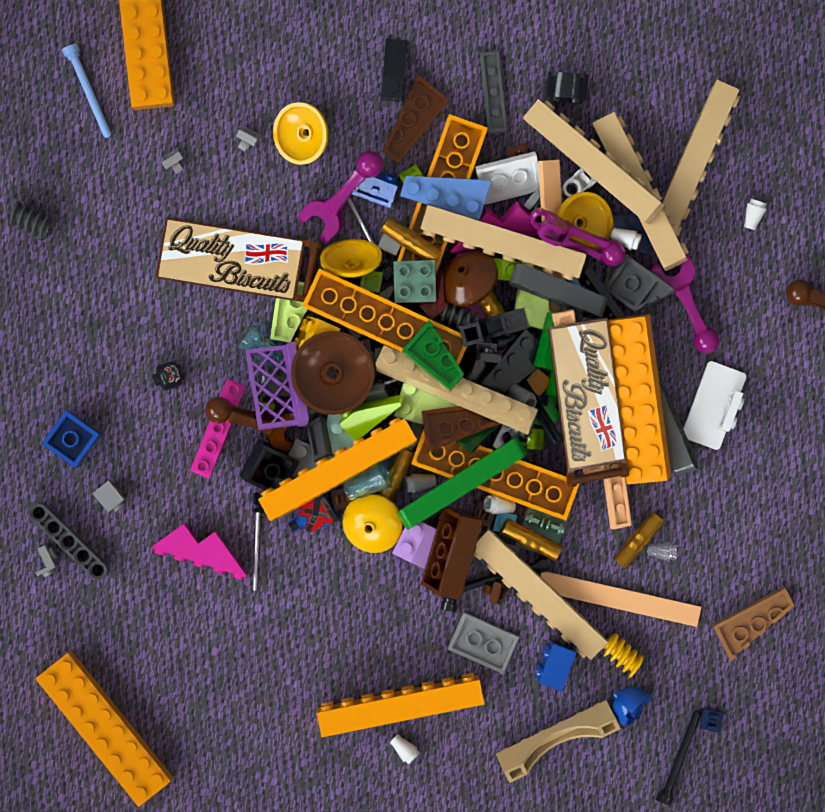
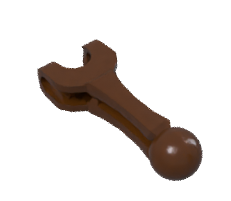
[786,280,825,310]
[205,397,294,452]

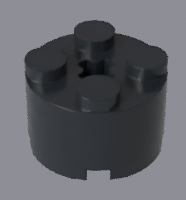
[546,72,589,104]

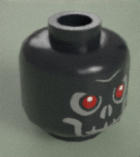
[153,361,185,390]

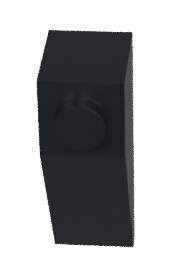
[381,39,406,102]

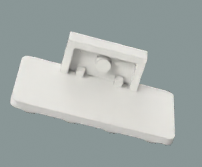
[683,361,746,450]

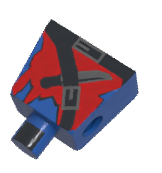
[288,494,339,533]

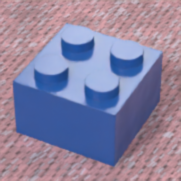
[42,410,102,468]
[534,640,576,691]

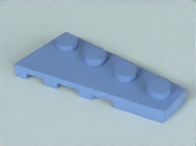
[400,176,491,221]

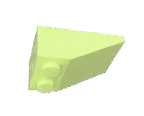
[394,383,458,424]

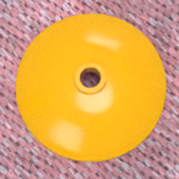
[273,102,329,165]
[557,192,613,254]
[320,239,382,278]
[342,493,403,553]

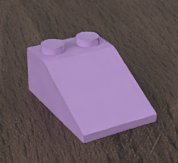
[392,521,436,569]

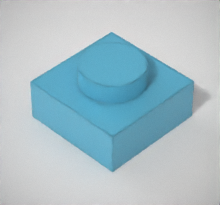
[493,513,517,532]

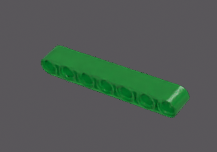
[396,436,528,530]

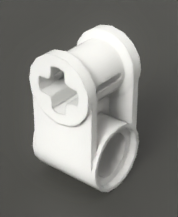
[561,168,597,199]

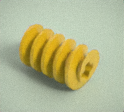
[600,633,644,678]

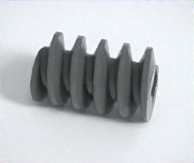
[10,200,56,241]
[435,300,479,332]

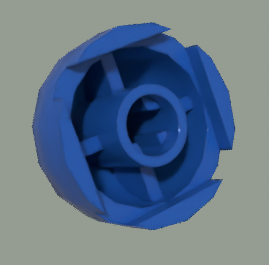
[612,686,651,728]

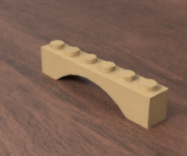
[496,700,620,783]

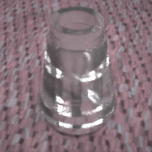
[647,542,677,562]

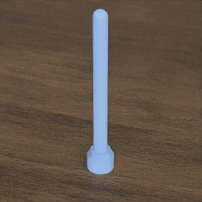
[62,43,111,138]

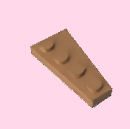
[712,587,794,661]

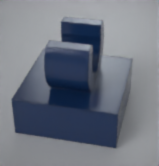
[699,708,724,733]

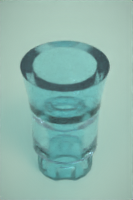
[237,325,283,369]
[343,462,392,501]

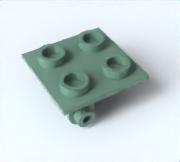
[393,260,436,303]
[515,507,567,554]

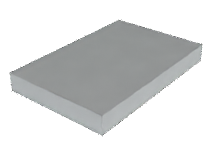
[447,612,520,674]

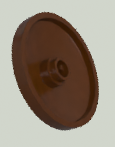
[291,331,374,415]

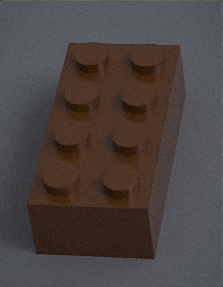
[421,506,483,600]

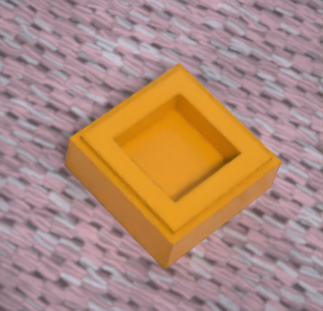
[527,368,550,396]

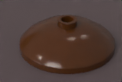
[439,251,498,307]

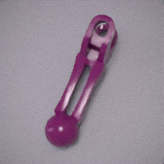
[297,151,383,244]
[529,208,626,266]
[651,254,720,354]

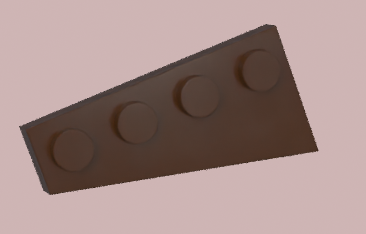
[382,75,450,164]
[421,406,501,453]

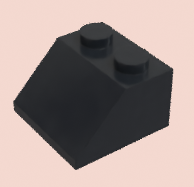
[240,439,300,490]

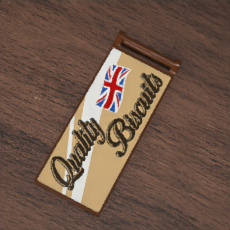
[156,218,322,303]
[548,318,629,488]

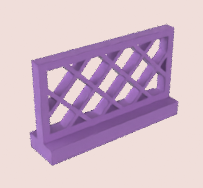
[245,342,309,430]

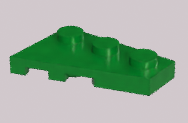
[402,320,464,392]

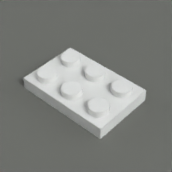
[475,152,540,205]

